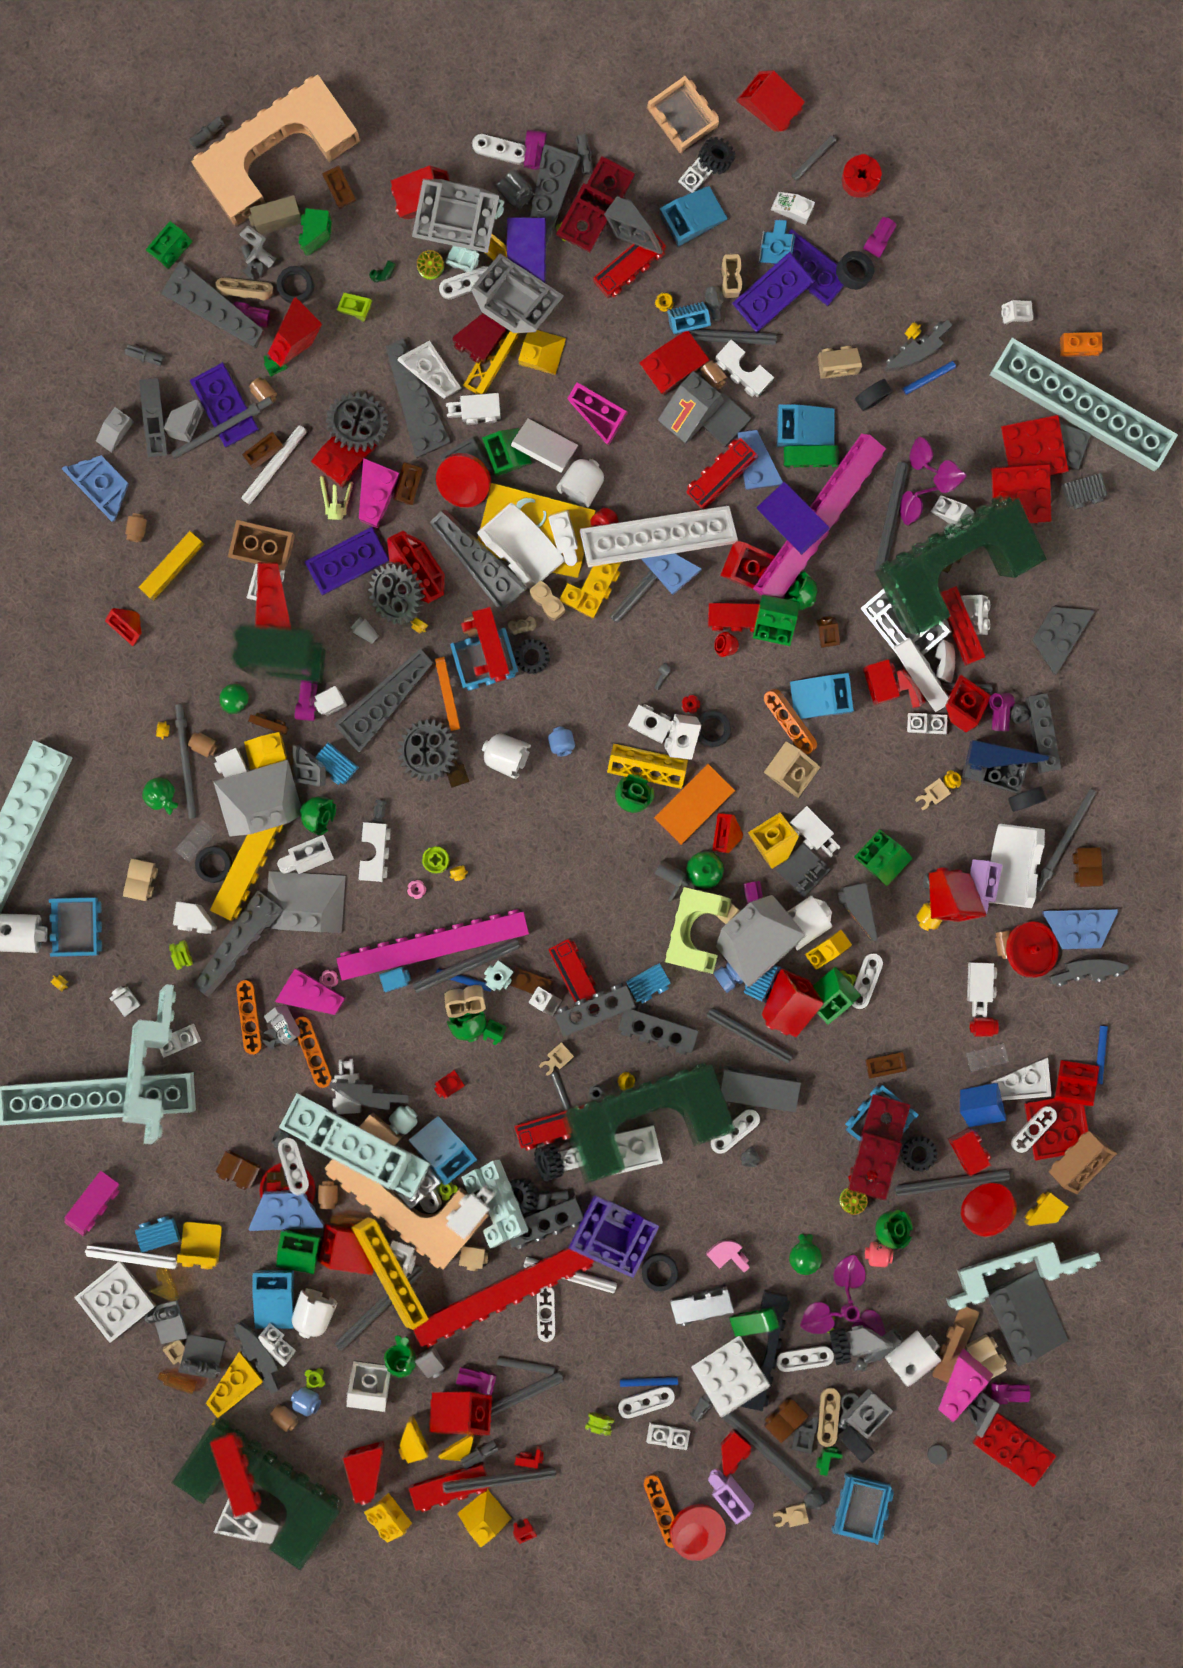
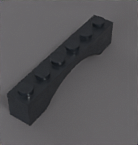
[740,1290,790,1412]

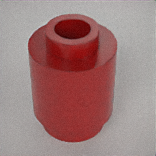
[969,1017,999,1037]

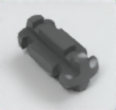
[373,800,387,823]

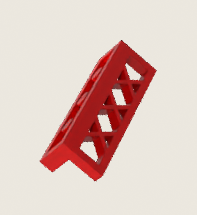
[936,586,985,666]

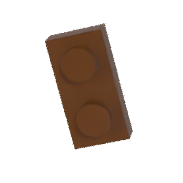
[322,165,356,209]
[242,432,284,470]
[393,463,423,505]
[248,713,289,735]
[510,967,552,994]
[865,1052,907,1079]

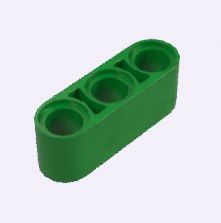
[784,445,839,468]
[729,1308,779,1337]

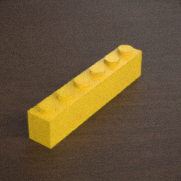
[210,824,284,921]
[352,1217,429,1330]

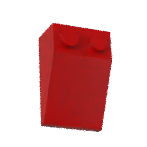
[639,331,710,395]
[311,425,377,488]
[720,541,775,590]

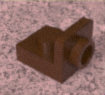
[816,616,840,648]

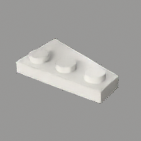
[398,341,461,399]
[991,1058,1051,1101]

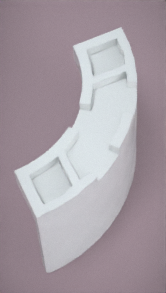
[477,503,565,589]
[989,824,1045,908]

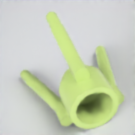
[320,476,353,520]

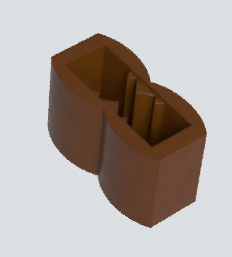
[1072,847,1103,887]
[216,1150,262,1190]
[764,1398,808,1443]

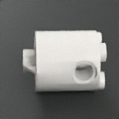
[787,896,832,951]
[0,914,48,953]
[885,1331,941,1387]

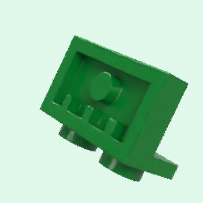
[146,221,192,269]

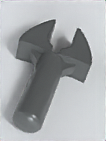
[241,244,263,280]
[262,1029,299,1049]

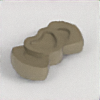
[508,616,537,635]

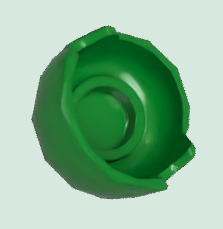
[219,683,249,714]

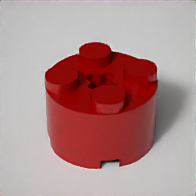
[842,154,882,198]

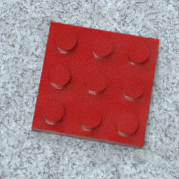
[1001,415,1068,476]
[991,463,1051,526]
[1024,1098,1088,1161]

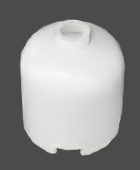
[557,459,604,507]
[482,734,531,779]
[292,1289,338,1338]

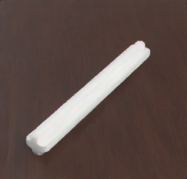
[242,425,307,504]
[85,1245,177,1269]
[524,1257,617,1293]

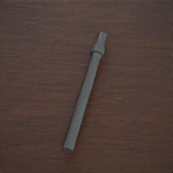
[171,396,273,459]
[175,704,196,819]
[1036,789,1097,892]

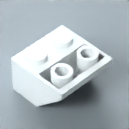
[173,902,217,934]

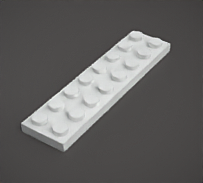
[580,506,738,567]

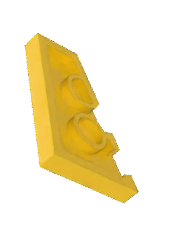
[206,1351,263,1418]

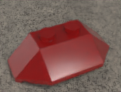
[387,531,445,604]

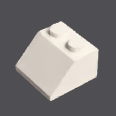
[347,1361,391,1412]

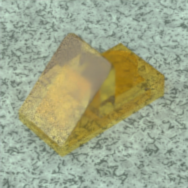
[149,1267,180,1301]

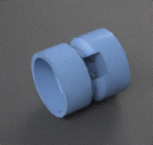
[713,963,744,993]

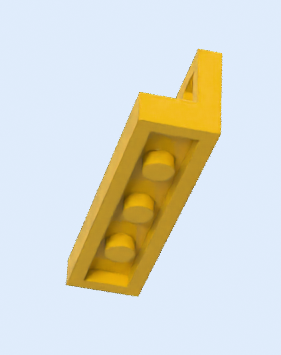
[463,331,520,395]
[138,531,205,601]
[607,743,688,789]

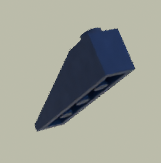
[966,741,1049,771]

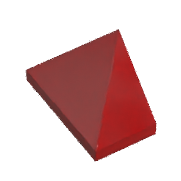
[105,608,142,646]
[712,813,743,853]

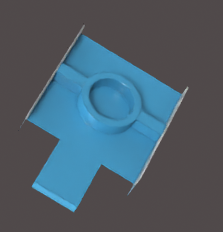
[759,220,795,263]

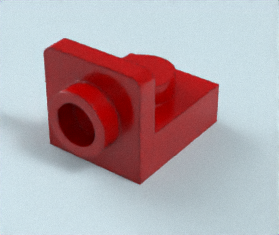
[434,1070,465,1099]
[515,1445,544,1469]

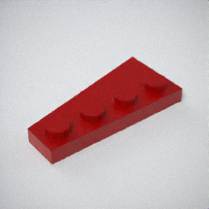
[254,562,294,640]

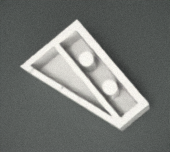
[214,1499,279,1544]

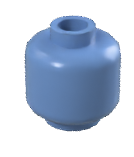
[548,727,575,757]
[291,1387,321,1416]

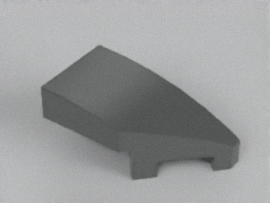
[791,1417,819,1454]

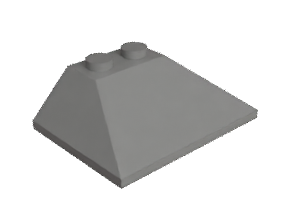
[412,179,499,253]
[471,254,564,333]
[861,572,951,655]
[213,760,301,836]
[265,871,345,933]
[716,895,806,987]

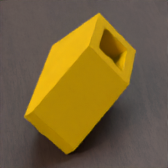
[805,930,852,970]
[1024,1192,1069,1226]

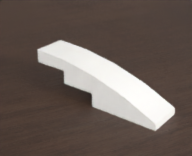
[893,637,949,712]

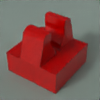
[513,1518,537,1544]

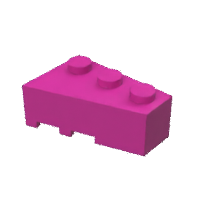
[567,382,628,445]
[359,458,400,529]
[275,968,346,1015]
[65,1171,120,1236]
[938,1348,994,1422]

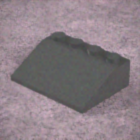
[987,1269,1068,1367]

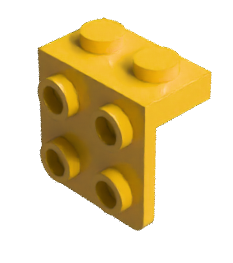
[177,1222,222,1269]

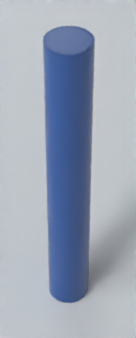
[902,361,956,395]
[436,968,492,992]
[1096,1026,1108,1084]
[620,1377,678,1387]

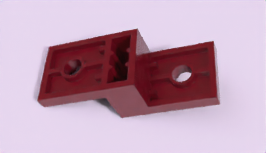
[556,156,635,253]
[848,1094,910,1200]

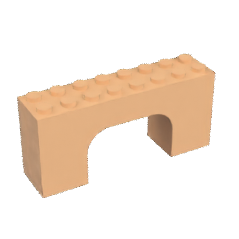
[191,74,360,227]
[325,1112,489,1269]

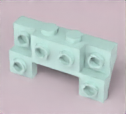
[445,199,504,272]
[462,1160,529,1248]

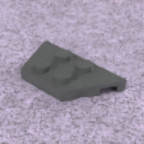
[1032,607,1094,675]

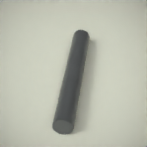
[791,135,836,181]
[550,1071,572,1110]
[497,1357,555,1375]

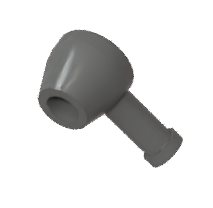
[535,1190,568,1209]
[838,1392,859,1429]

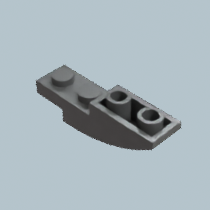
[885,319,952,372]
[139,378,167,457]
[1048,959,1129,987]
[330,1079,408,1110]
[233,1321,280,1394]

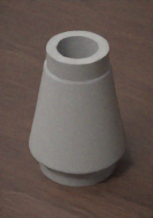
[350,617,379,644]

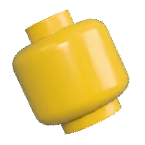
[916,902,943,931]

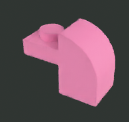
[706,1239,750,1272]

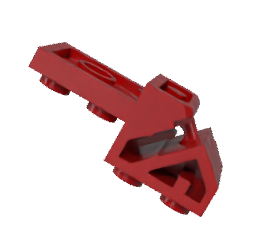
[972,1412,1056,1487]

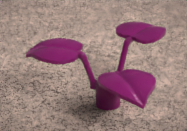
[899,437,967,526]
[800,1255,885,1336]

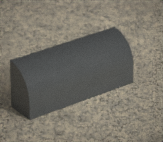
[719,1065,801,1112]

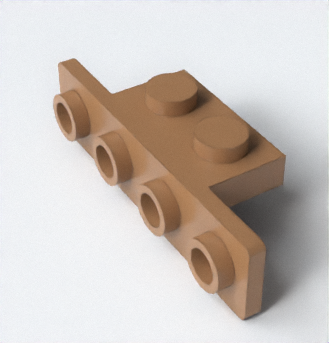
[932,1307,979,1383]

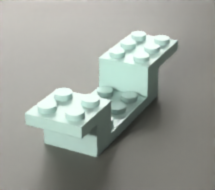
[123,984,176,1144]
[279,1093,431,1199]
[946,1241,1101,1310]

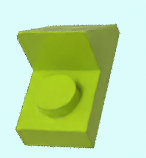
[337,293,372,322]

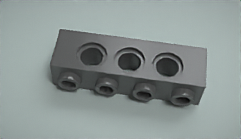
[1025,693,1061,773]
[555,983,635,1037]
[618,1009,699,1055]
[509,1196,584,1249]

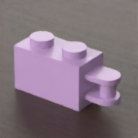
[970,860,1002,913]
[709,1469,754,1524]

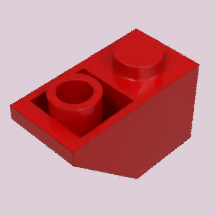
[721,1429,752,1477]

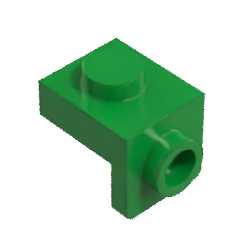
[816,1446,843,1476]

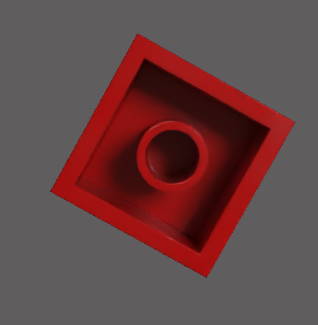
[863,659,901,706]
[947,1128,991,1176]

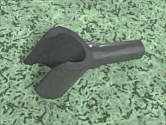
[654,663,671,690]

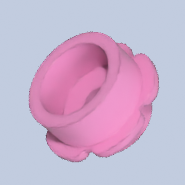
[407,880,426,899]
[319,970,338,989]

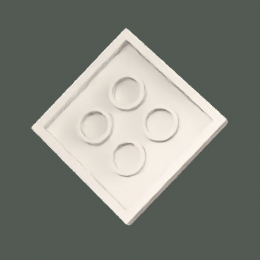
[74,1261,156,1343]
[691,1336,770,1417]

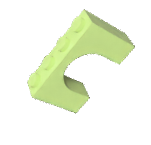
[665,887,731,974]

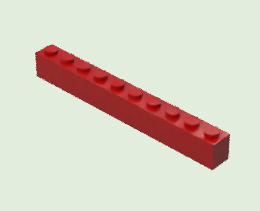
[413,1247,595,1347]

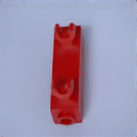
[461,607,510,682]

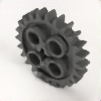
[326,392,388,452]
[368,562,425,624]
[397,719,459,782]

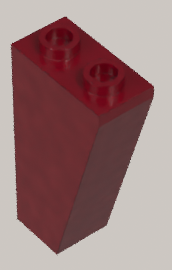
[452,313,508,364]

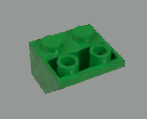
[299,208,332,256]
[482,428,532,477]
[753,595,800,646]
[854,829,913,886]
[813,967,861,1025]
[276,1229,321,1274]

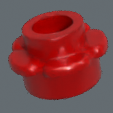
[682,695,700,714]

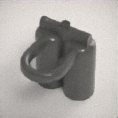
[495,169,535,209]
[655,860,689,902]

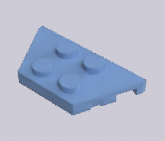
[62,455,129,523]
[1043,909,1118,949]
[249,1190,324,1231]

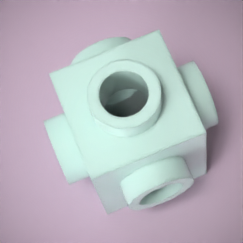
[484,960,514,991]

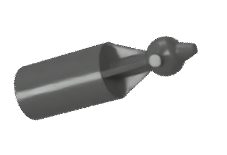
[854,1328,904,1371]

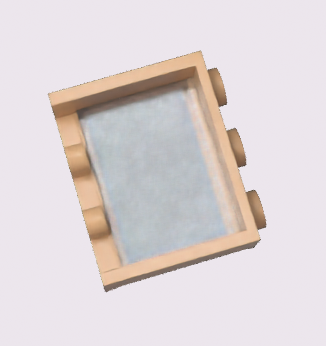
[647,76,719,154]

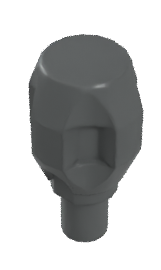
[705,286,723,321]

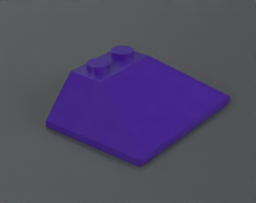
[568,1196,659,1278]

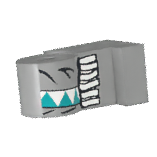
[264,1005,300,1045]

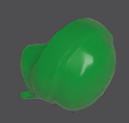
[142,777,178,815]
[789,1234,822,1275]
[384,1335,416,1378]

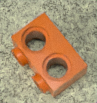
[1060,332,1102,357]

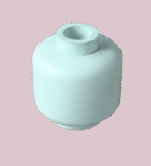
[389,1106,418,1134]

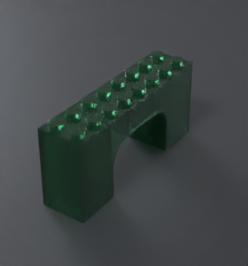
[875,495,1047,635]
[231,624,326,685]
[562,1063,735,1184]
[172,1417,343,1571]

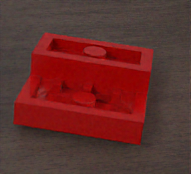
[897,668,927,708]
[1055,1060,1099,1106]

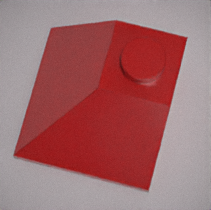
[945,675,991,732]

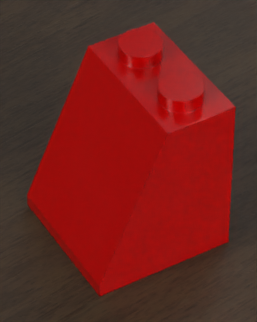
[736,70,805,132]
[391,165,450,220]
[268,297,323,367]
[929,868,986,922]
[762,969,824,1037]
[317,1224,374,1275]
[429,1392,492,1435]
[343,1441,384,1505]

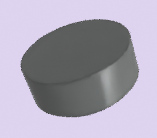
[927,1444,947,1465]

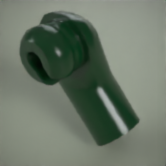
[369,260,396,283]

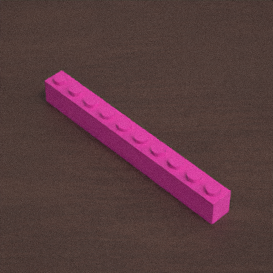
[753,434,886,599]
[336,909,529,980]

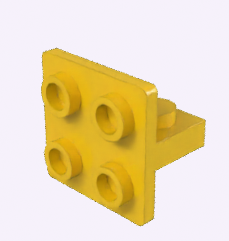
[364,1493,412,1542]

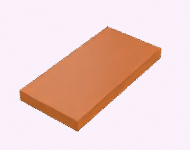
[654,764,735,845]

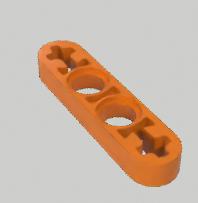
[435,657,460,731]
[764,689,817,754]
[236,980,262,1055]
[295,1016,332,1088]
[644,1474,675,1548]

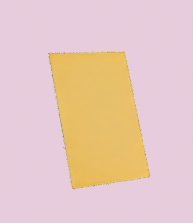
[477,483,595,578]

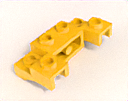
[559,562,622,619]

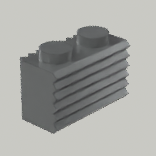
[1062,473,1108,510]

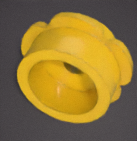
[655,293,674,312]
[904,322,921,340]
[410,617,428,634]
[156,721,170,740]
[943,770,961,789]
[449,865,468,881]
[51,974,68,992]
[617,1072,635,1090]

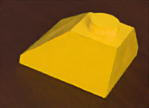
[518,330,566,375]
[244,732,287,770]
[748,813,799,869]
[398,1415,430,1463]
[457,1488,512,1547]

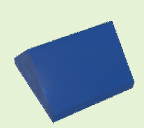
[960,1082,1007,1128]

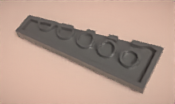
[530,144,580,249]
[161,261,265,348]
[386,339,451,458]
[430,509,527,612]
[334,649,433,753]
[193,890,284,997]

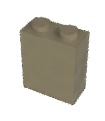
[248,195,301,235]

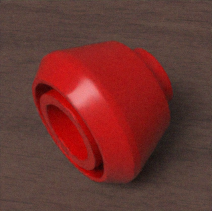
[714,631,739,657]

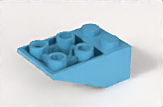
[659,186,728,247]
[777,404,835,447]
[790,673,853,719]
[408,1116,477,1185]
[253,1270,294,1329]

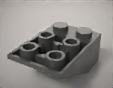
[961,740,1029,794]

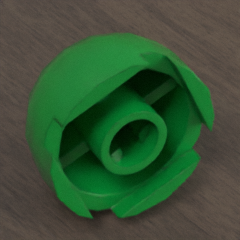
[784,572,817,610]
[615,774,654,813]
[300,796,336,835]
[686,851,724,889]
[447,1011,486,1042]
[875,1210,913,1249]

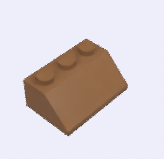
[228,520,295,571]
[1049,1131,1117,1194]

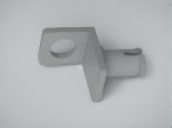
[239,226,276,268]

